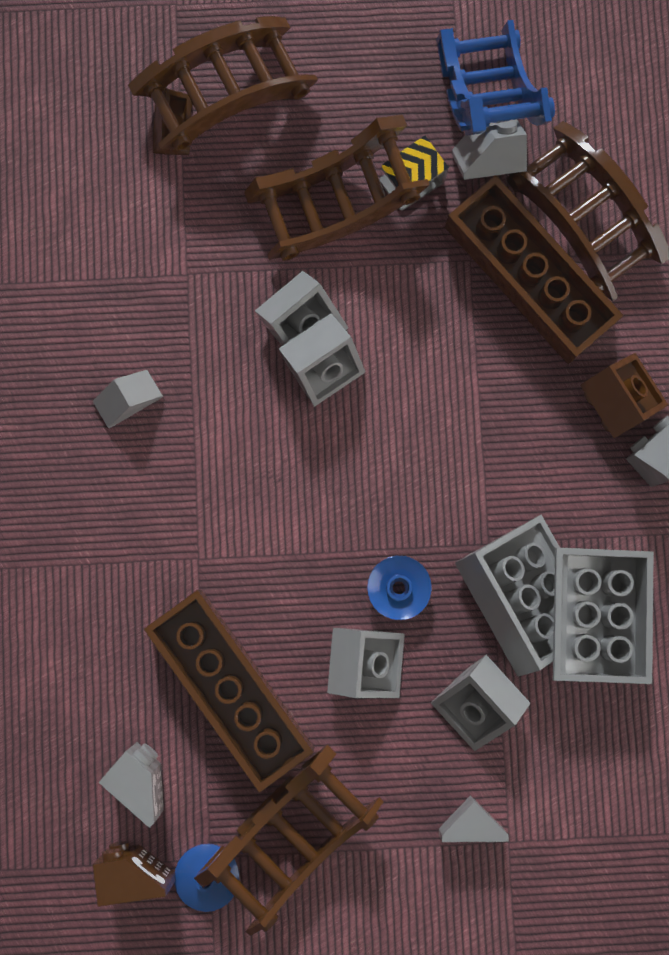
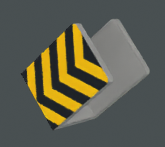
[380,135,449,211]

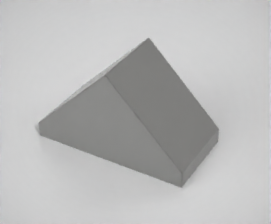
[93,370,163,429]
[439,795,509,842]

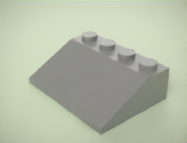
[455,515,560,677]
[553,548,654,684]

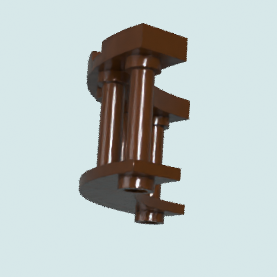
[128,16,318,151]
[244,114,430,261]
[507,121,669,301]
[194,744,384,936]

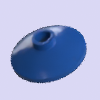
[367,556,432,620]
[174,844,240,912]

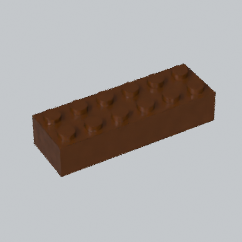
[445,175,624,364]
[144,590,314,793]

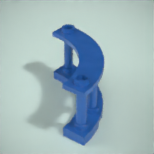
[436,20,555,136]

